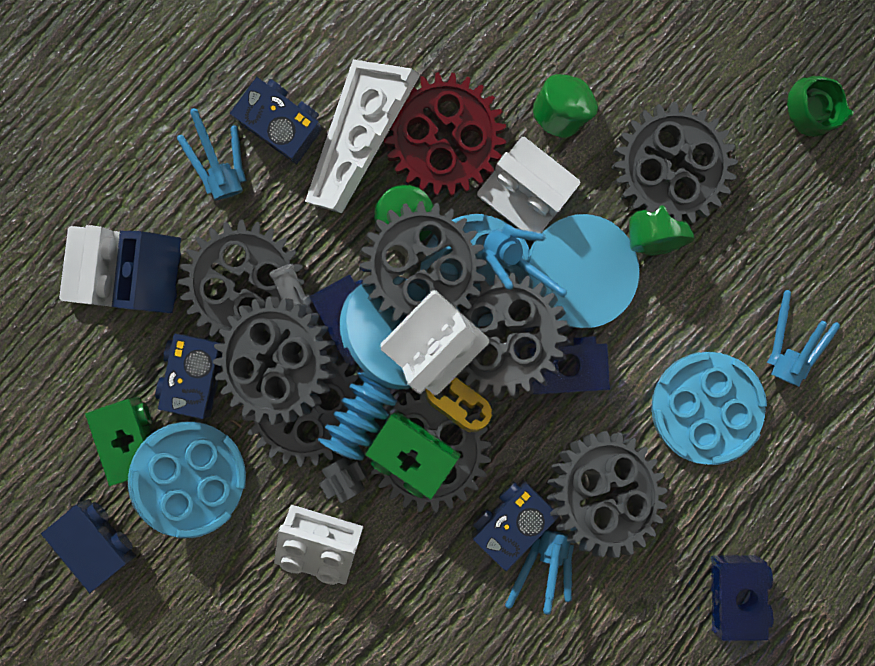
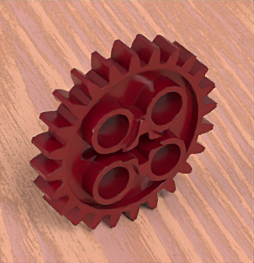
[384,72,506,197]

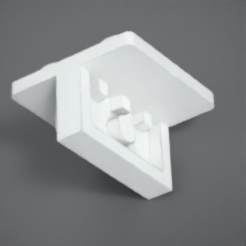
[477,137,580,233]
[59,225,120,307]
[380,291,489,395]
[274,504,363,585]

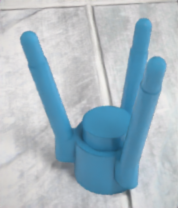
[177,108,247,200]
[482,224,567,297]
[767,290,840,387]
[505,530,574,615]

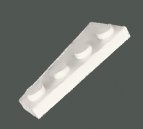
[305,59,420,213]

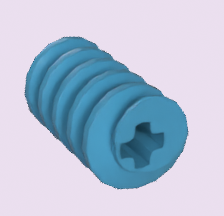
[318,371,397,460]

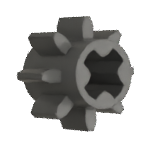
[319,456,368,503]

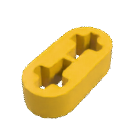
[425,377,492,432]

